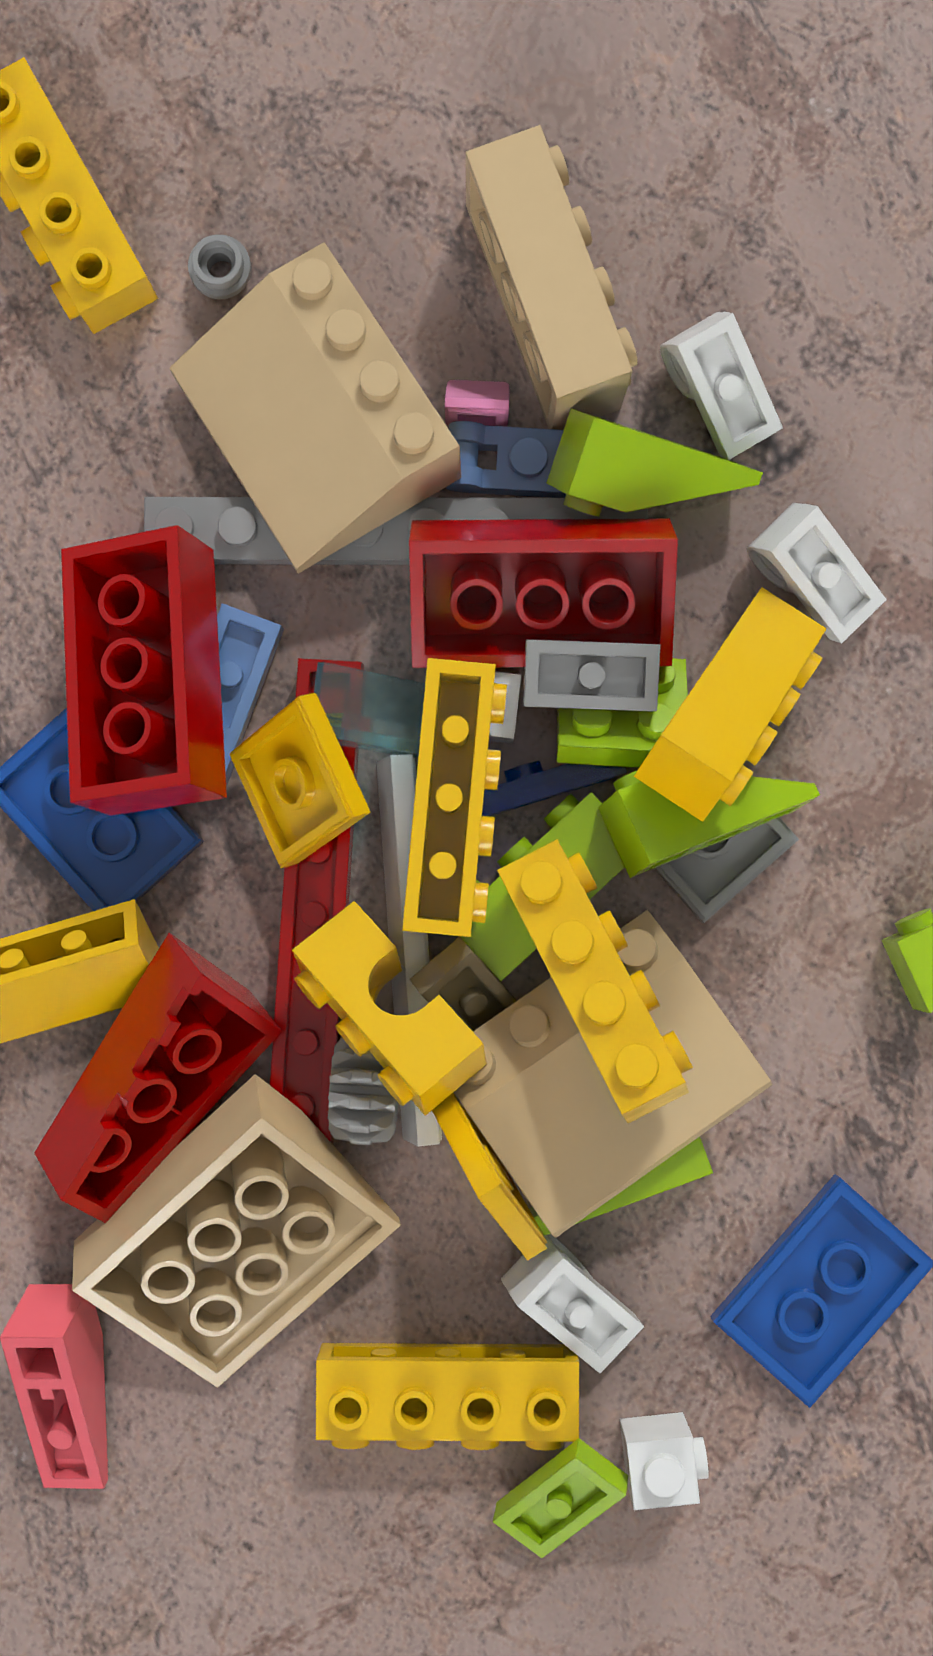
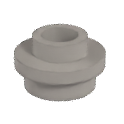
[188,235,252,299]

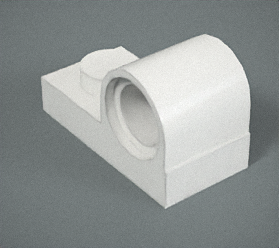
[660,312,783,460]
[747,503,887,643]
[501,1234,644,1373]

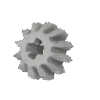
[328,1037,398,1145]

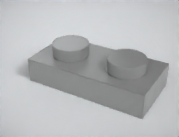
[523,640,660,711]

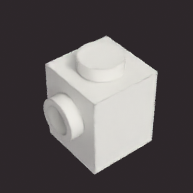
[620,1412,709,1510]

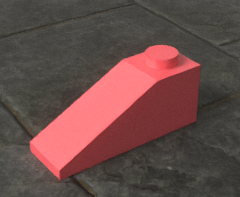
[0,1284,108,1489]

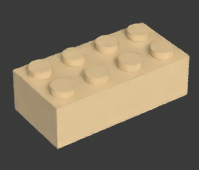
[466,125,637,430]

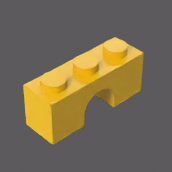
[292,901,487,1116]

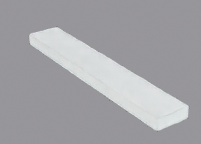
[376,754,442,1147]

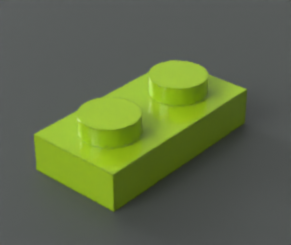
[493,1438,629,1558]

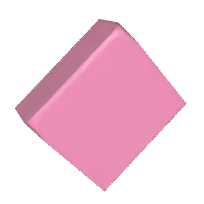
[445,380,509,427]

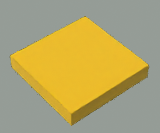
[229,693,371,868]
[432,1093,548,1260]

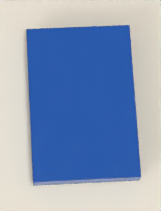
[0,708,204,911]
[710,1174,933,1408]

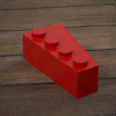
[34,933,282,1223]

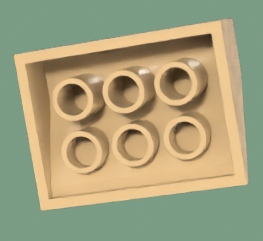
[169,242,461,574]
[454,910,773,1238]
[72,1074,401,1388]

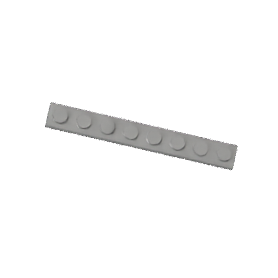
[144,497,648,565]

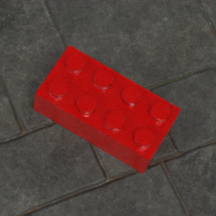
[409,518,678,668]
[61,525,227,816]

